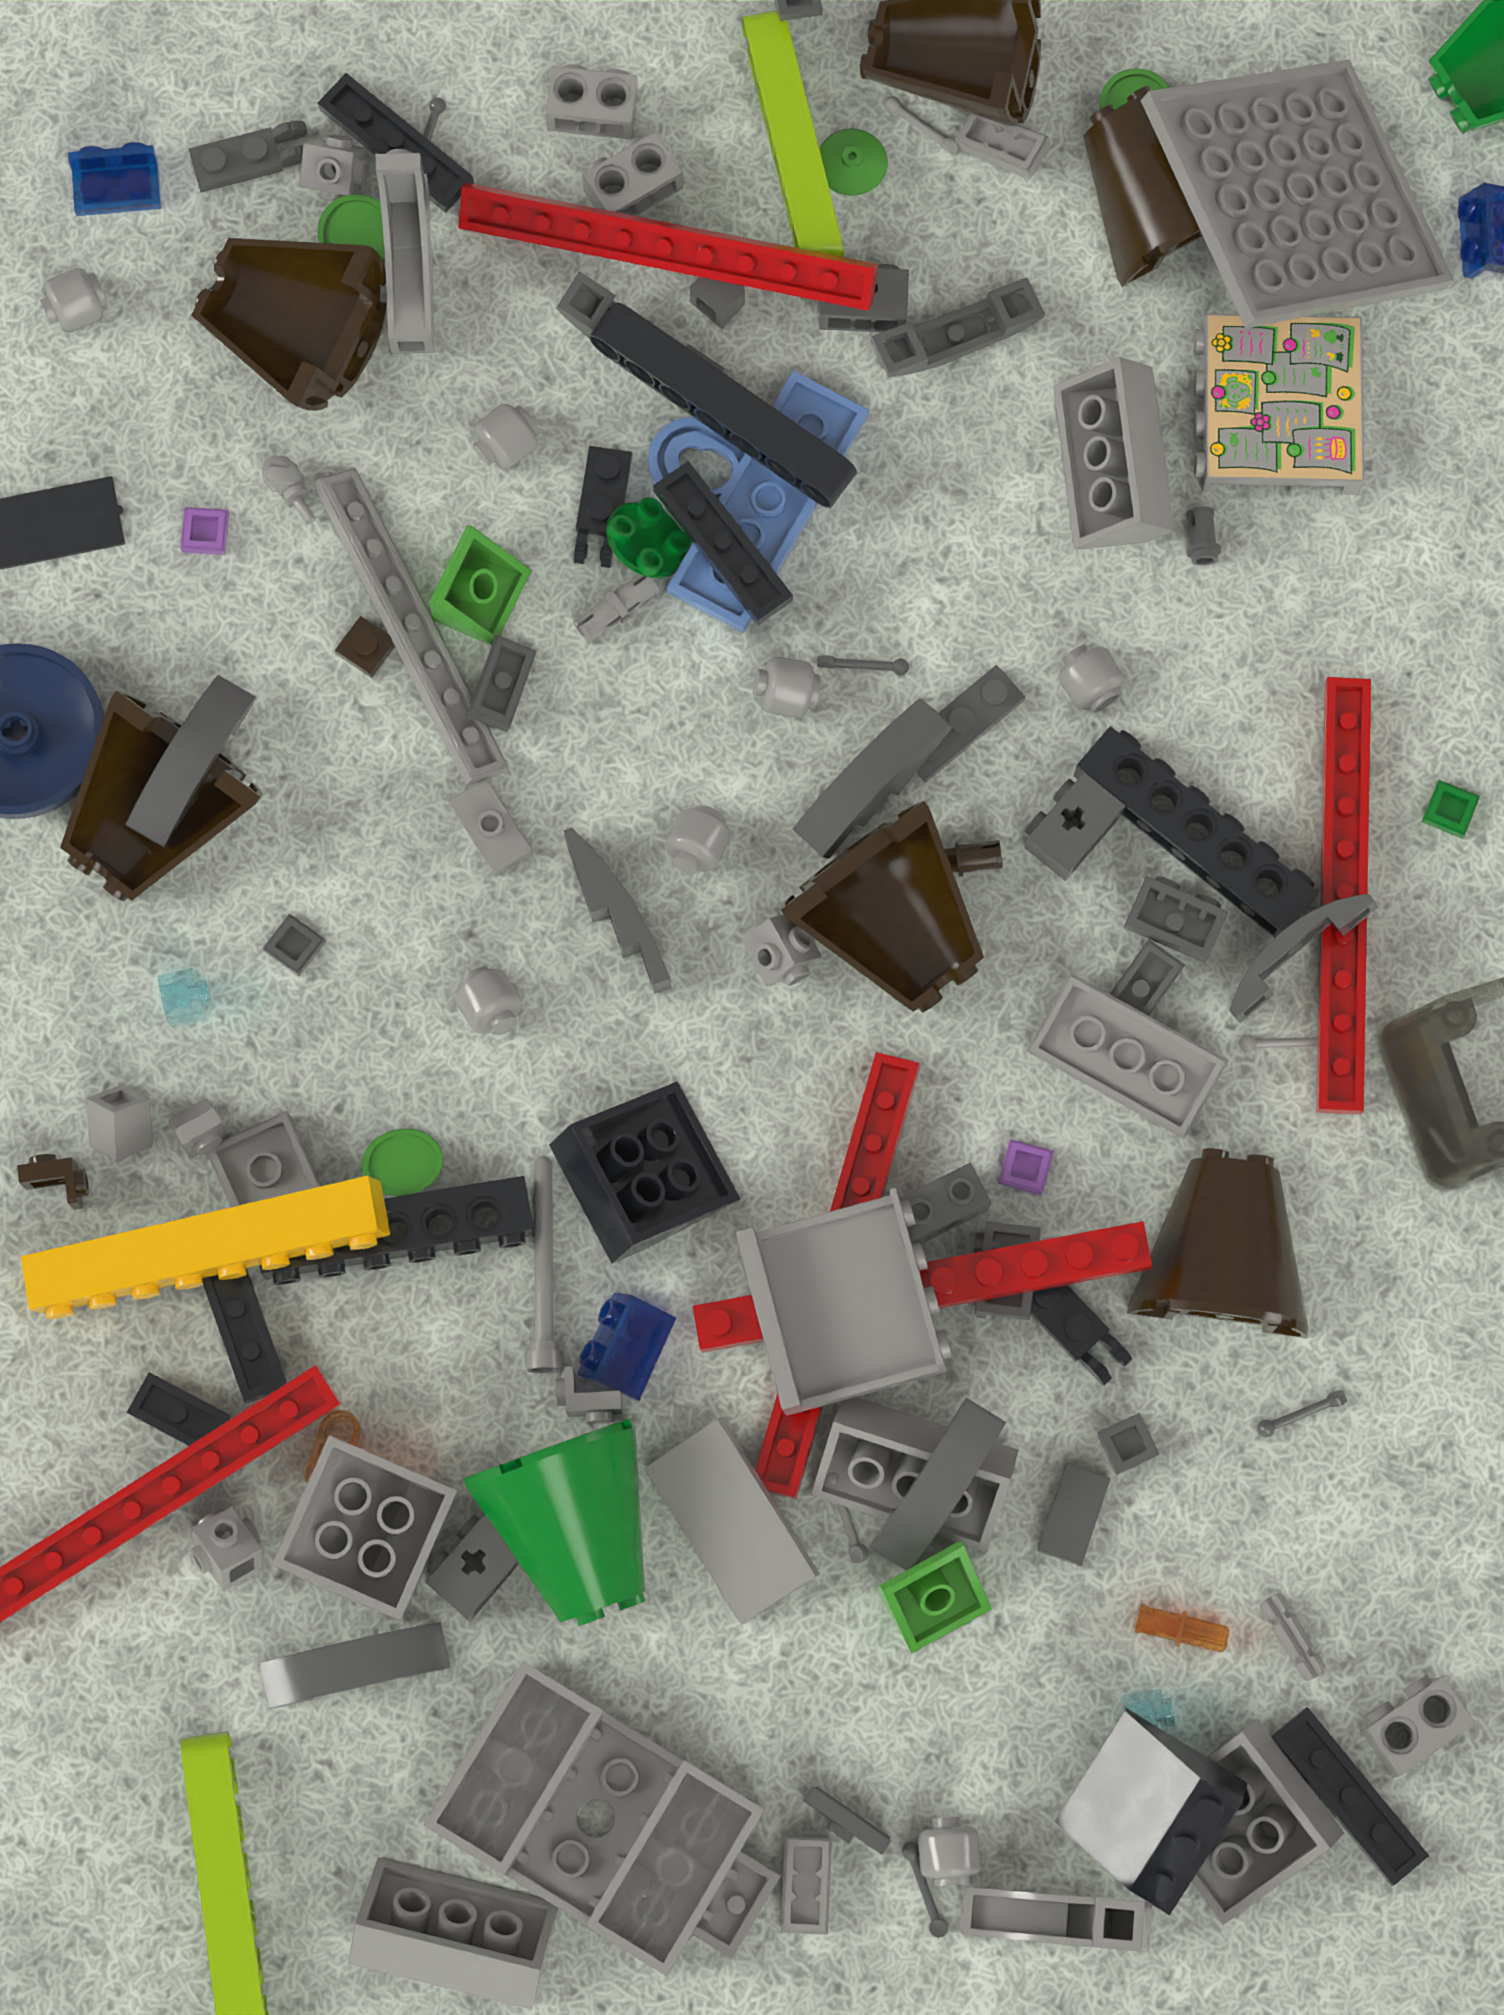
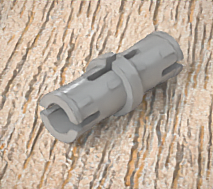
[573,574,660,644]

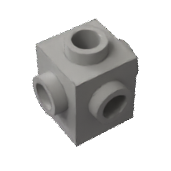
[299,135,369,200]
[742,914,822,986]
[190,1506,263,1592]

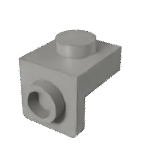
[169,1099,230,1159]
[556,1366,622,1424]

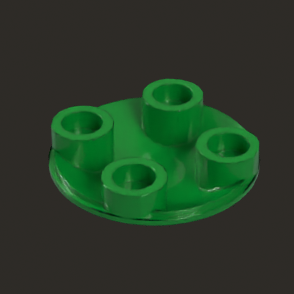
[606,497,692,578]

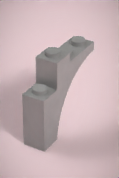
[376,149,434,354]
[961,1887,1152,1952]

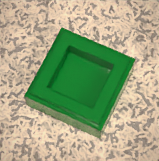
[1421,780,1480,839]

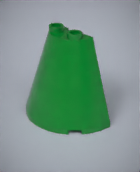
[1428,0,1504,134]
[463,1418,646,1626]

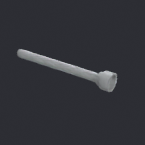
[526,1156,563,1373]

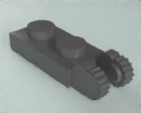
[189,120,308,193]

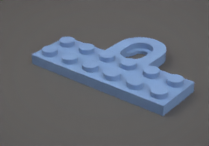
[649,371,869,633]

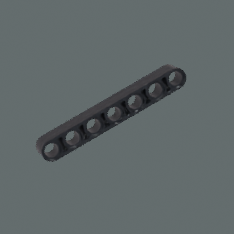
[589,302,858,508]

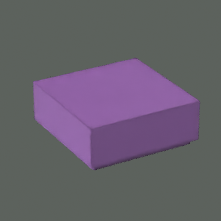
[180,507,230,555]
[998,1139,1054,1196]

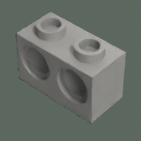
[546,64,638,140]
[582,132,683,216]
[1360,1675,1476,1777]

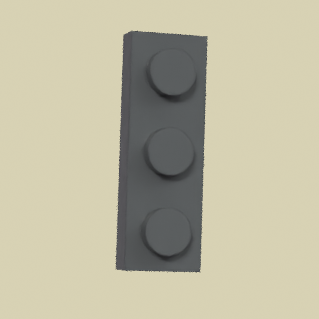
[916,665,1026,783]

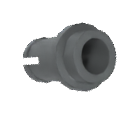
[1186,507,1221,566]

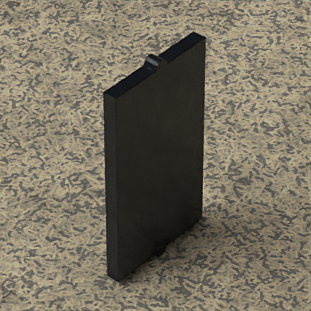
[0,476,125,570]

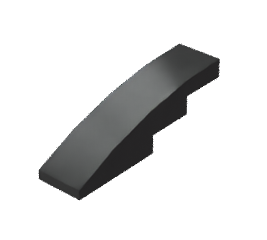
[793,698,953,859]
[564,828,671,994]

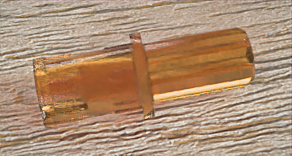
[1135,1603,1229,1653]

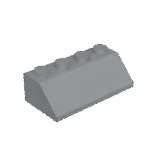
[1053,357,1175,550]
[811,1397,1019,1553]
[348,1857,558,2009]

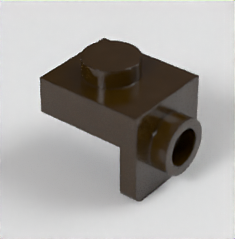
[17,1154,89,1210]

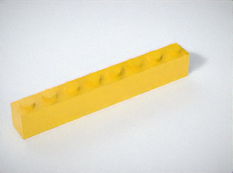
[20,1175,390,1319]

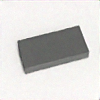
[1037,1463,1111,1567]

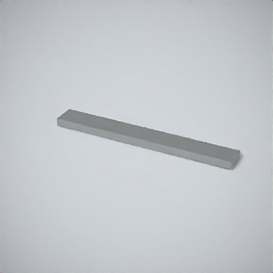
[314,468,508,786]

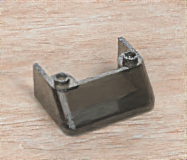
[1378,977,1504,1192]

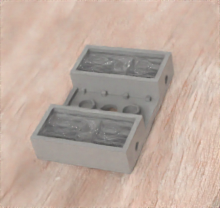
[423,1661,780,1976]

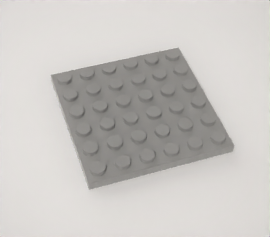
[1141,59,1454,329]

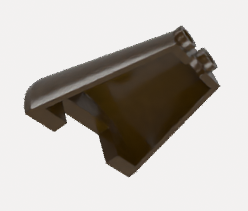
[860,0,1042,126]
[1083,86,1203,287]
[191,238,387,411]
[60,691,263,902]
[780,801,984,1013]
[1127,1148,1309,1338]

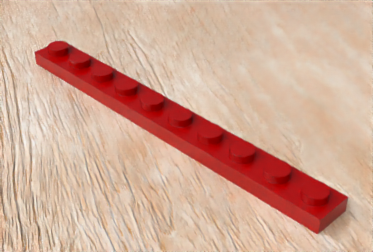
[458,183,878,311]
[1316,677,1371,1115]
[755,1052,920,1500]
[693,1221,1153,1353]
[0,1365,342,1623]

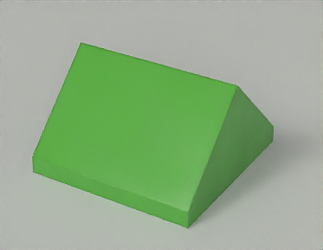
[429,525,532,645]
[877,1541,992,1653]

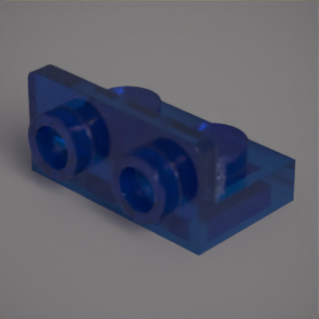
[68,142,162,216]
[1457,182,1504,278]
[577,1293,676,1401]

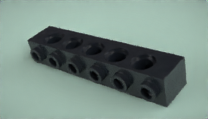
[1073,726,1319,938]
[260,1176,535,1285]

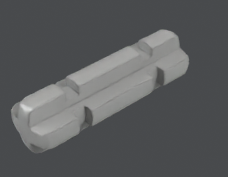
[1260,1593,1326,1681]

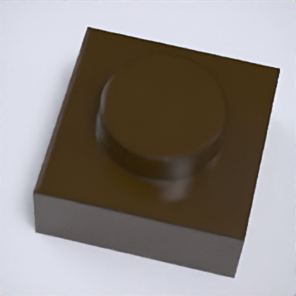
[335,616,395,678]

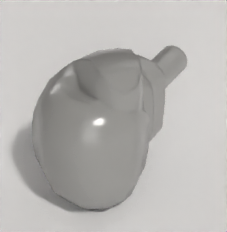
[261,456,316,524]

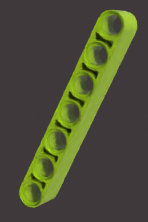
[741,10,844,257]
[181,1731,269,2015]

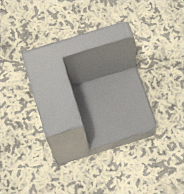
[86,1084,153,1161]

